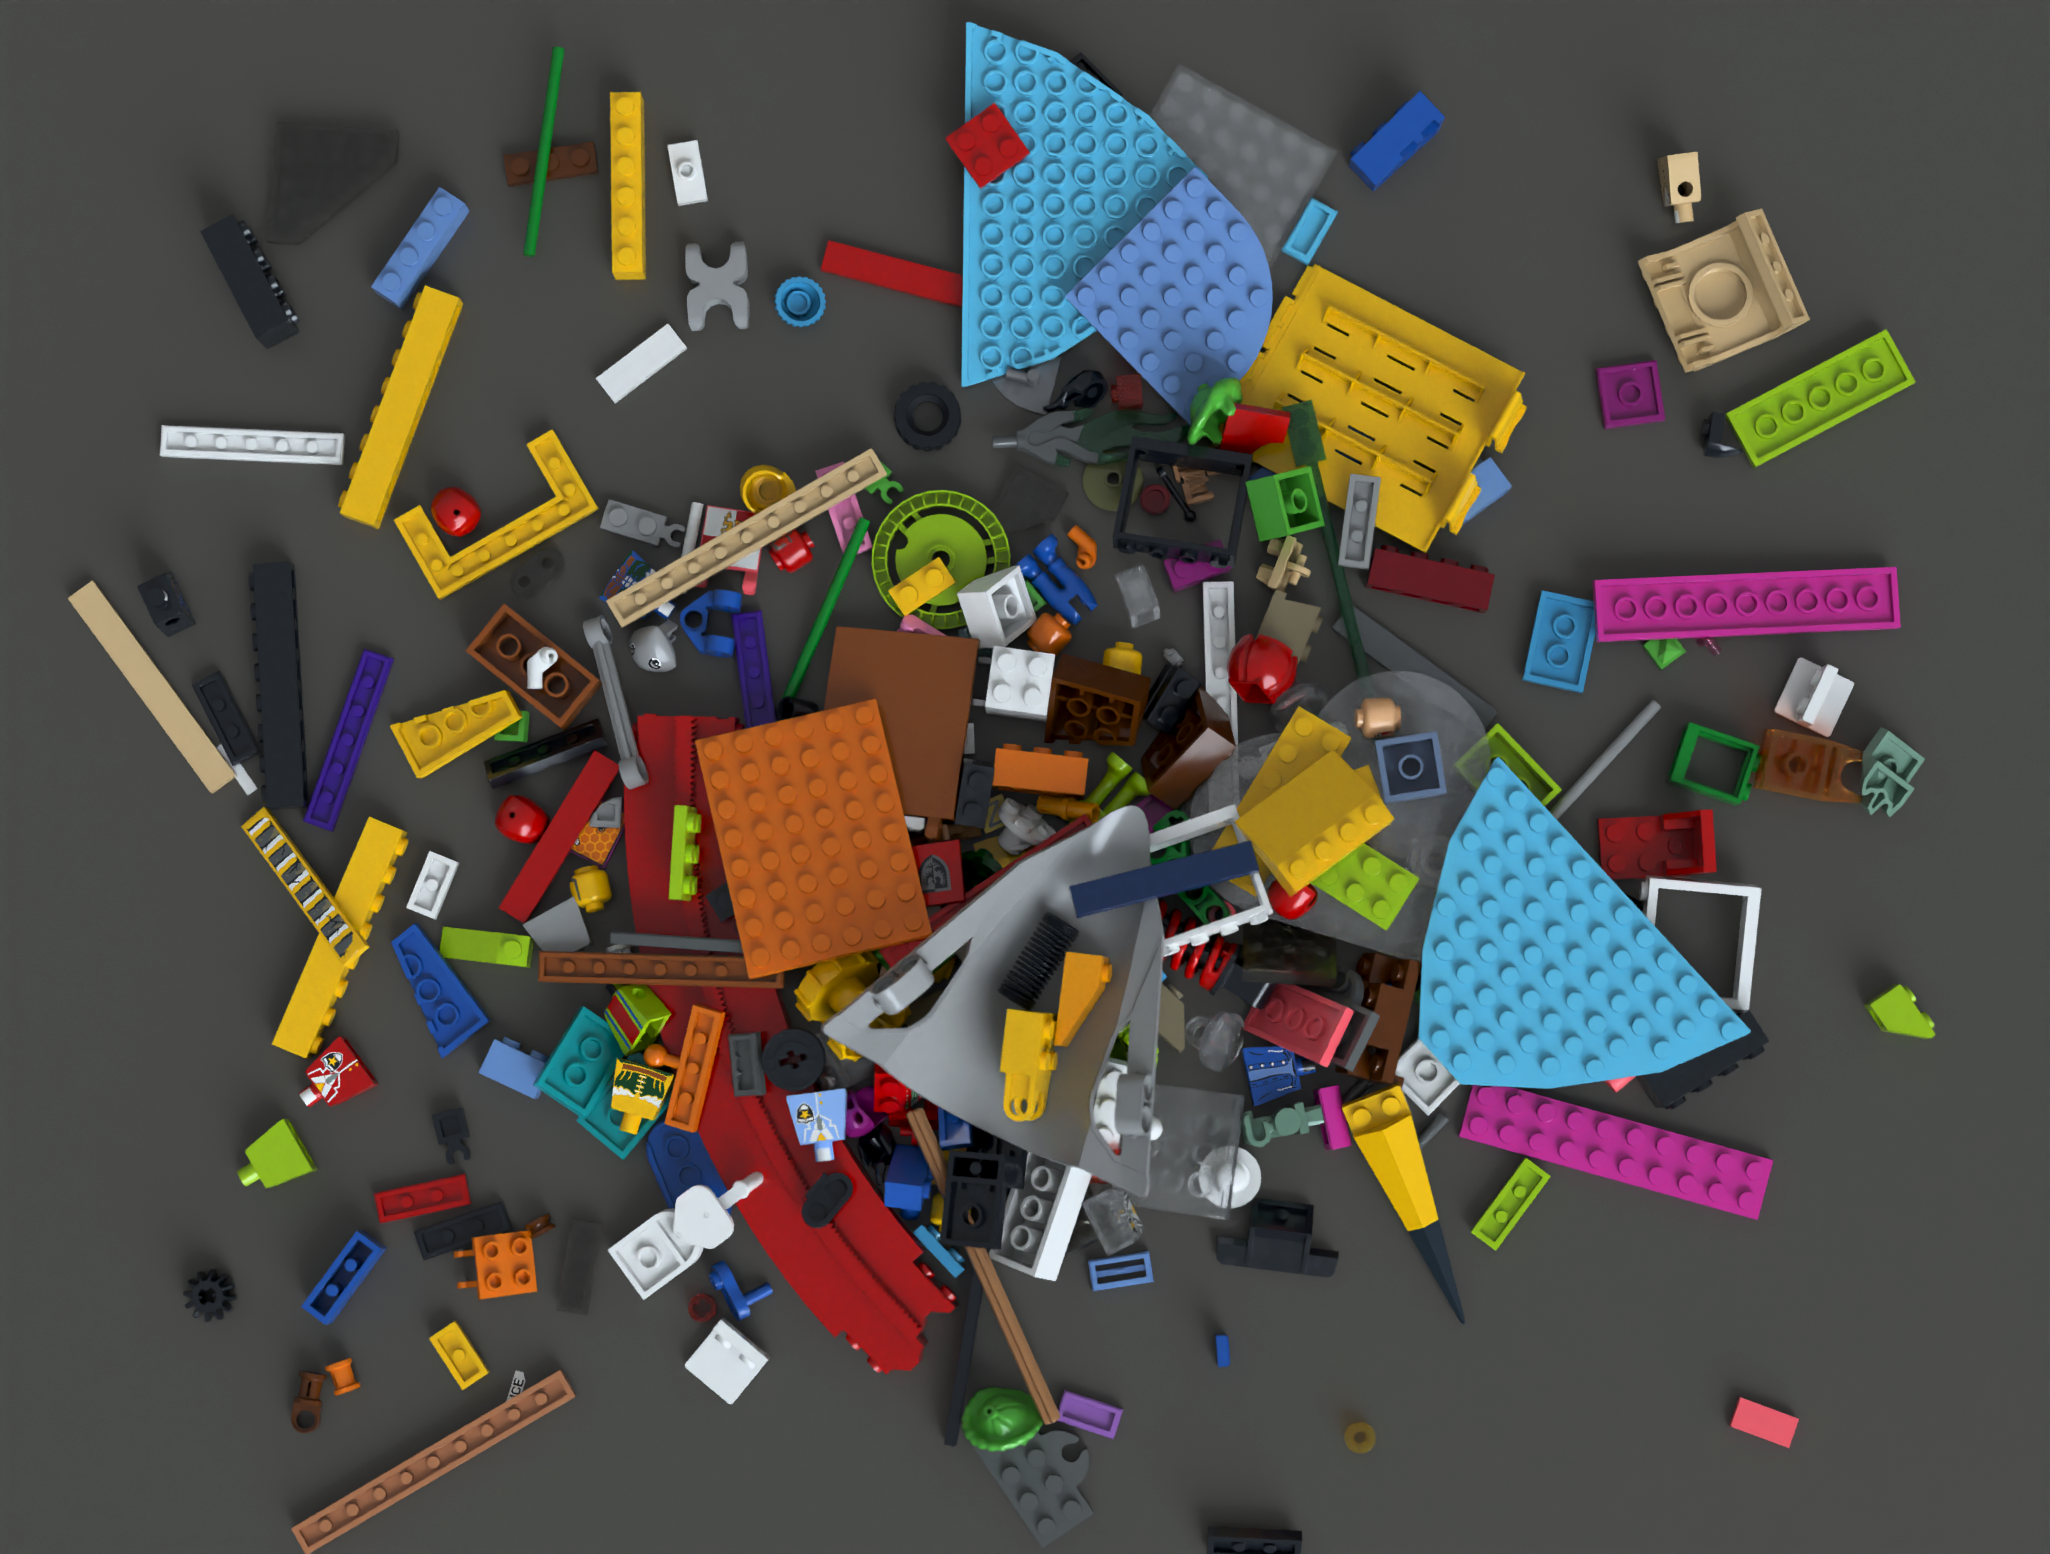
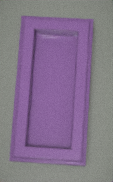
[1057,1389,1123,1439]

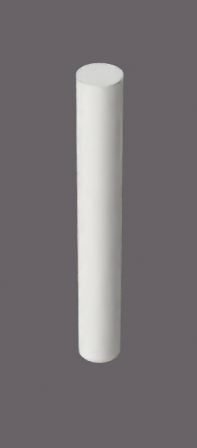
[681,502,704,594]

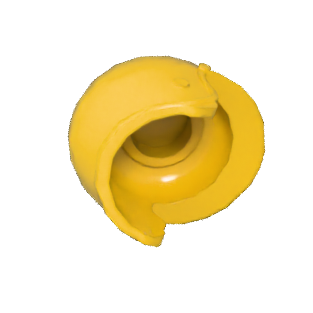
[740,465,796,515]

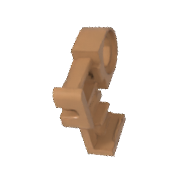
[1171,445,1221,507]
[910,824,982,846]

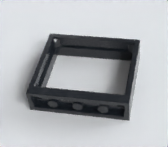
[1113,436,1253,568]

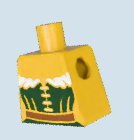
[611,1058,675,1135]

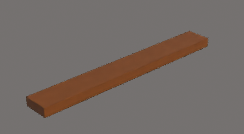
[538,951,785,988]

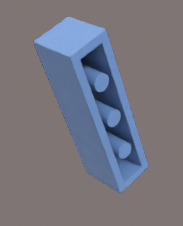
[371,187,470,310]

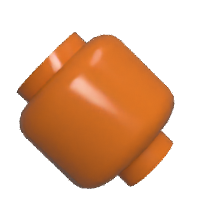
[1027,612,1072,657]

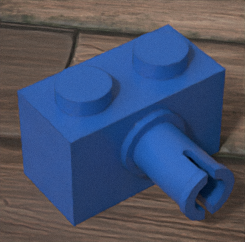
[884,1144,934,1220]

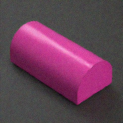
[1313,1085,1352,1150]

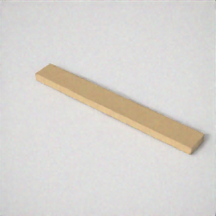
[68,580,237,794]

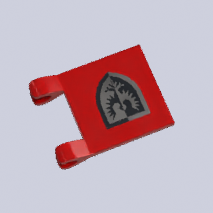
[911,840,966,907]

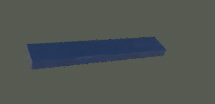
[1069,841,1259,918]

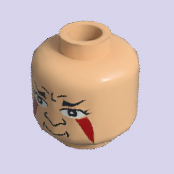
[1354,698,1401,738]

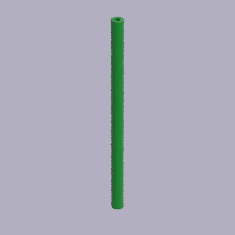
[523,47,565,257]
[776,517,871,711]

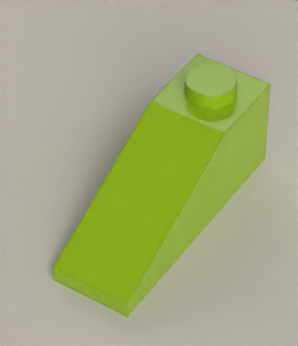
[440,927,534,968]

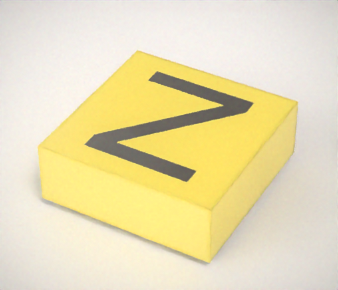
[983,794,1005,834]

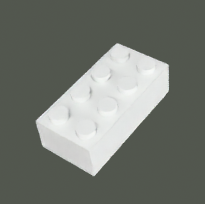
[988,1152,1092,1281]

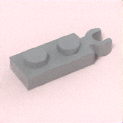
[600,499,686,549]

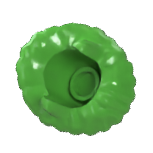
[1187,377,1243,445]
[961,1387,1043,1452]

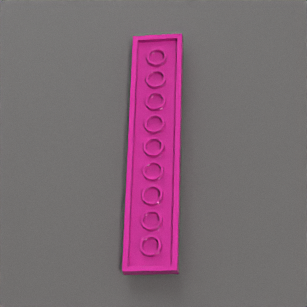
[1592,567,1901,642]
[1458,1085,1773,1220]

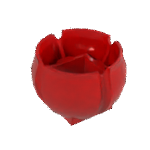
[1227,634,1298,704]

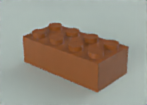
[465,603,602,731]

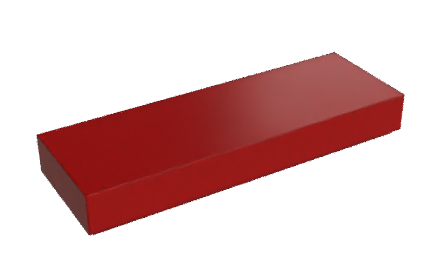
[374,1174,472,1223]

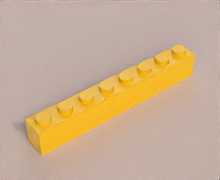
[338,286,463,529]
[272,817,409,1059]

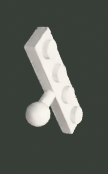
[1091,1057,1163,1178]

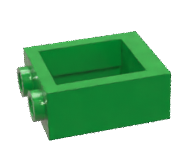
[1666,722,1762,806]

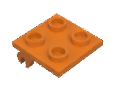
[453,1230,537,1300]

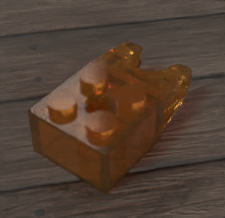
[1753,728,1863,803]

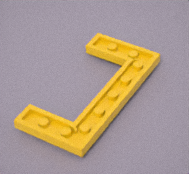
[394,429,599,600]

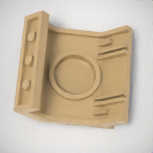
[1638,209,1810,373]

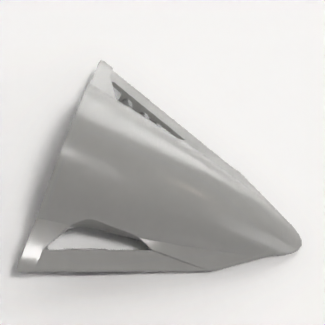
[821,805,1165,1197]

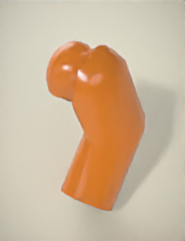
[1067,524,1097,570]

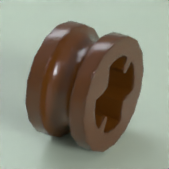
[524,1213,556,1240]

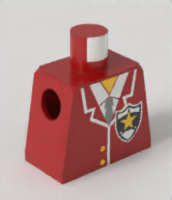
[299,1036,379,1107]

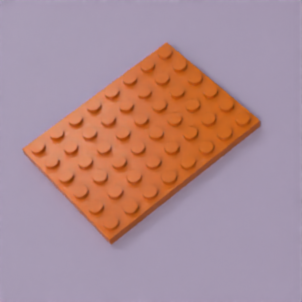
[695,699,932,979]

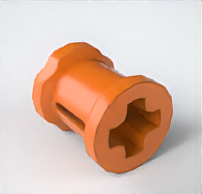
[325,1357,361,1396]

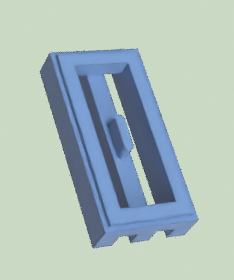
[1088,1251,1154,1291]

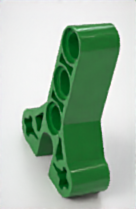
[1150,810,1232,924]

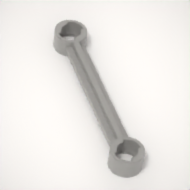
[583,615,649,790]

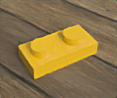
[888,557,956,616]
[429,1320,490,1390]

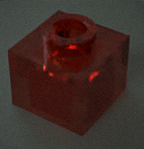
[1110,374,1143,411]

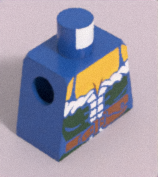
[599,550,677,621]

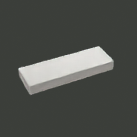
[596,324,687,404]

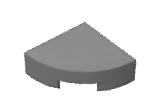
[589,797,623,828]

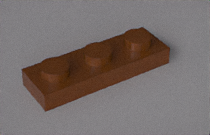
[503,142,599,187]

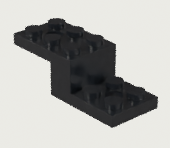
[940,1125,1028,1250]

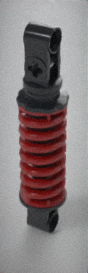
[1159,900,1278,1009]

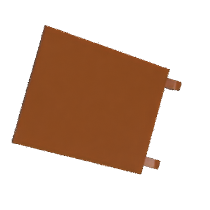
[824,626,980,841]

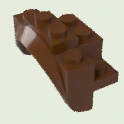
[1335,953,1422,1088]

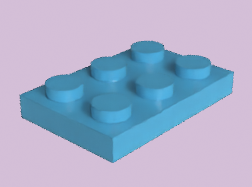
[1522,590,1595,693]

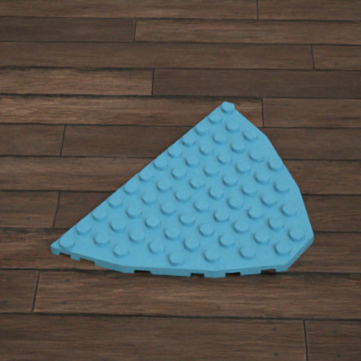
[961,22,1208,387]
[1418,757,1751,1089]

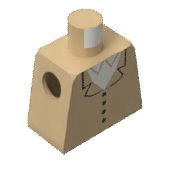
[1657,152,1701,223]

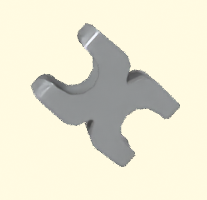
[685,241,750,331]

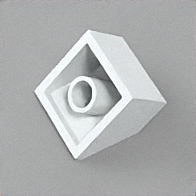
[957,565,1037,649]

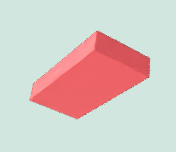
[1729,1397,1799,1448]

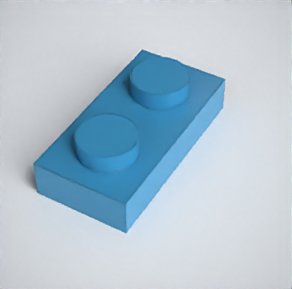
[913,1224,965,1278]

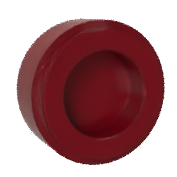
[1140,484,1170,515]

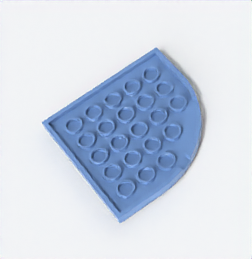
[1064,167,1273,425]

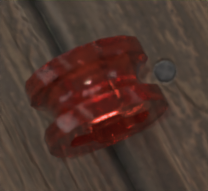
[688,1294,717,1322]

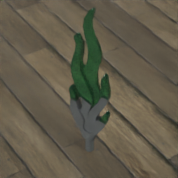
[992,408,1190,467]

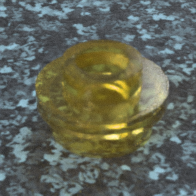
[1344,1422,1376,1453]

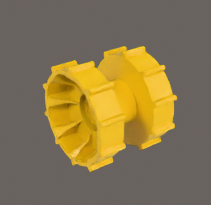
[794,951,912,1062]

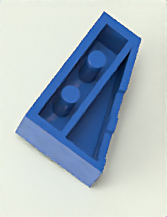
[1348,91,1445,192]

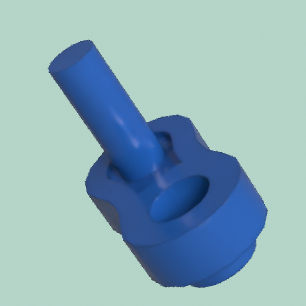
[708,1260,773,1321]

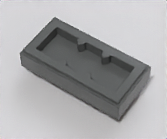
[728,1032,767,1097]

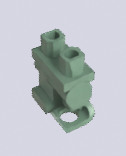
[1237,1102,1324,1147]

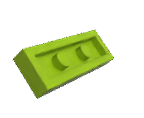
[1470,1158,1551,1251]

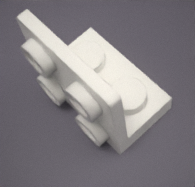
[685,1318,771,1404]

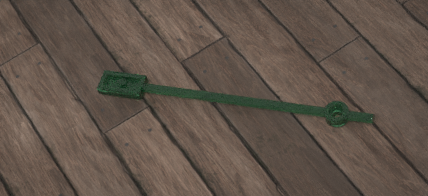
[1282,400,1385,754]

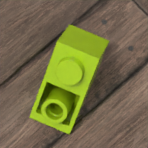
[1864,984,1936,1039]

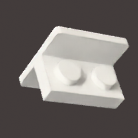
[1774,657,1854,737]

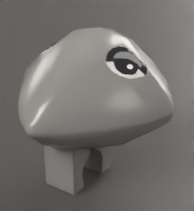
[629,619,678,672]

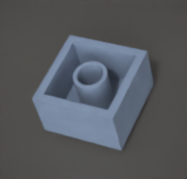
[1375,731,1447,804]

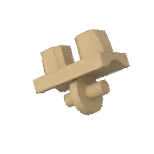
[1256,535,1311,593]

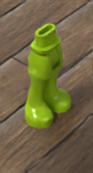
[1066,752,1151,826]

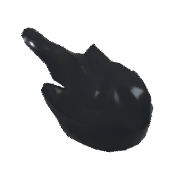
[1043,370,1108,412]
[857,1123,896,1186]

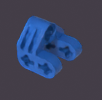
[680,589,743,658]

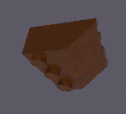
[1044,653,1151,746]
[1141,684,1236,810]

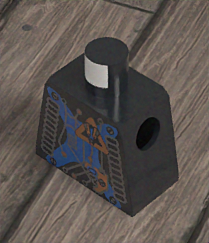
[137,572,196,637]

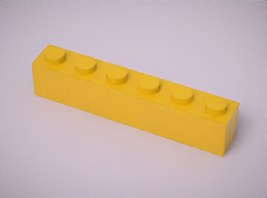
[610,92,646,280]

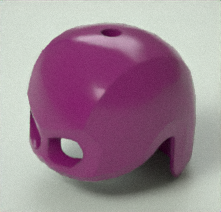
[845,1086,889,1138]

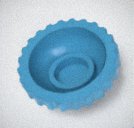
[773,276,826,328]

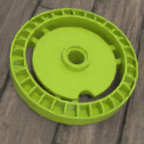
[871,490,1011,630]

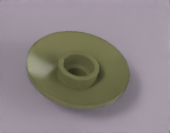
[1083,450,1143,511]

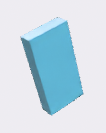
[1281,197,1338,266]

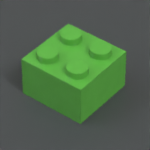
[1245,466,1325,542]

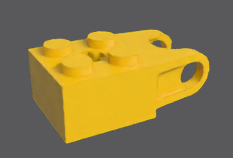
[1000,1009,1058,1121]

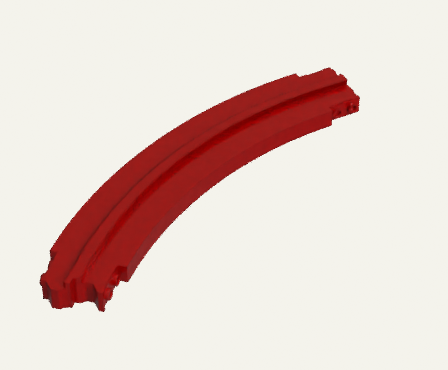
[624,714,959,1375]

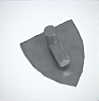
[991,356,1061,415]

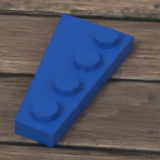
[391,923,492,1058]

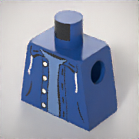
[1241,1046,1316,1106]

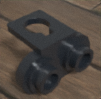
[801,1172,853,1228]

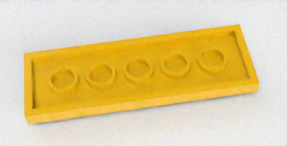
[1212,706,1352,897]

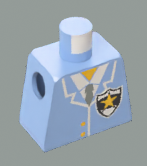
[786,1088,847,1162]

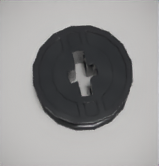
[762,1028,826,1091]

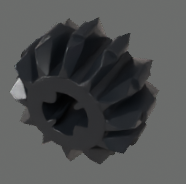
[183,1269,238,1322]

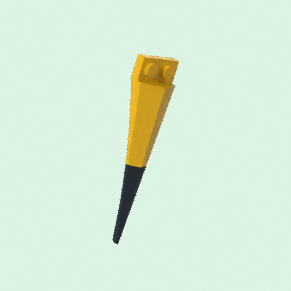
[1342,1082,1465,1324]

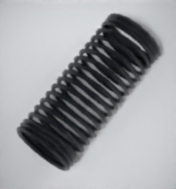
[998,912,1080,1011]

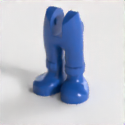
[1015,534,1098,626]

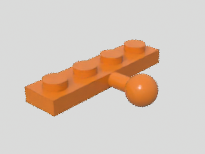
[643,1004,726,1133]

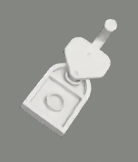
[608,1172,764,1300]

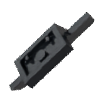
[1217,1198,1339,1277]

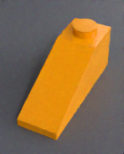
[1054,952,1112,1047]

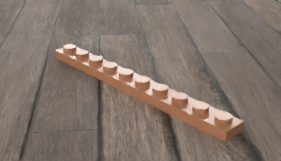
[291,1369,577,1554]

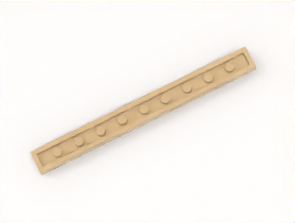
[606,448,887,628]

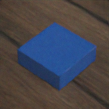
[1215,1333,1230,1367]

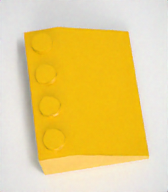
[1234,749,1395,897]

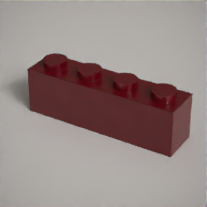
[1365,545,1495,614]

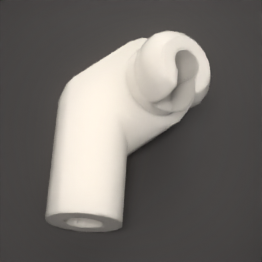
[527,647,558,689]

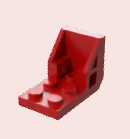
[1597,809,1717,880]

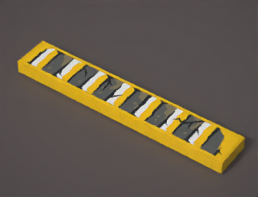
[241,807,370,967]

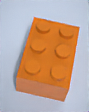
[992,744,1088,800]

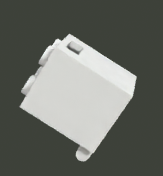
[972,646,1055,722]

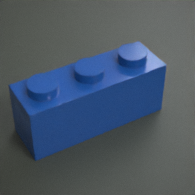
[301,1230,387,1325]

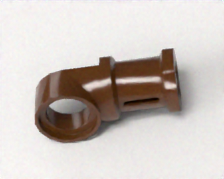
[291,1371,327,1433]

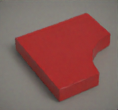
[1218,403,1290,454]

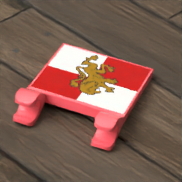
[696,505,762,595]

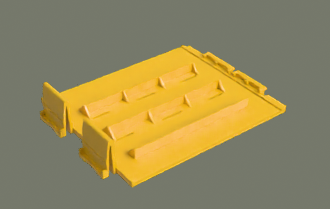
[1219,264,1527,553]

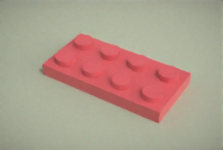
[1241,974,1355,1068]

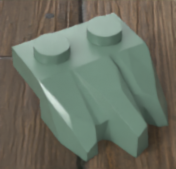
[1860,727,1925,817]

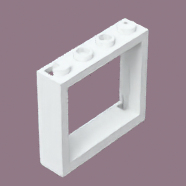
[1150,804,1273,957]
[1639,875,1761,1010]

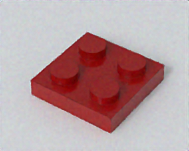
[945,103,1030,190]

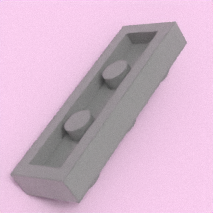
[1338,474,1381,570]

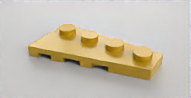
[389,690,523,779]

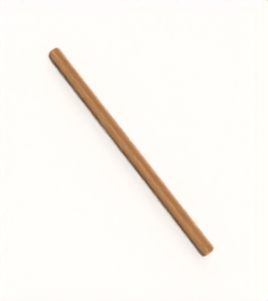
[906,1108,1060,1425]

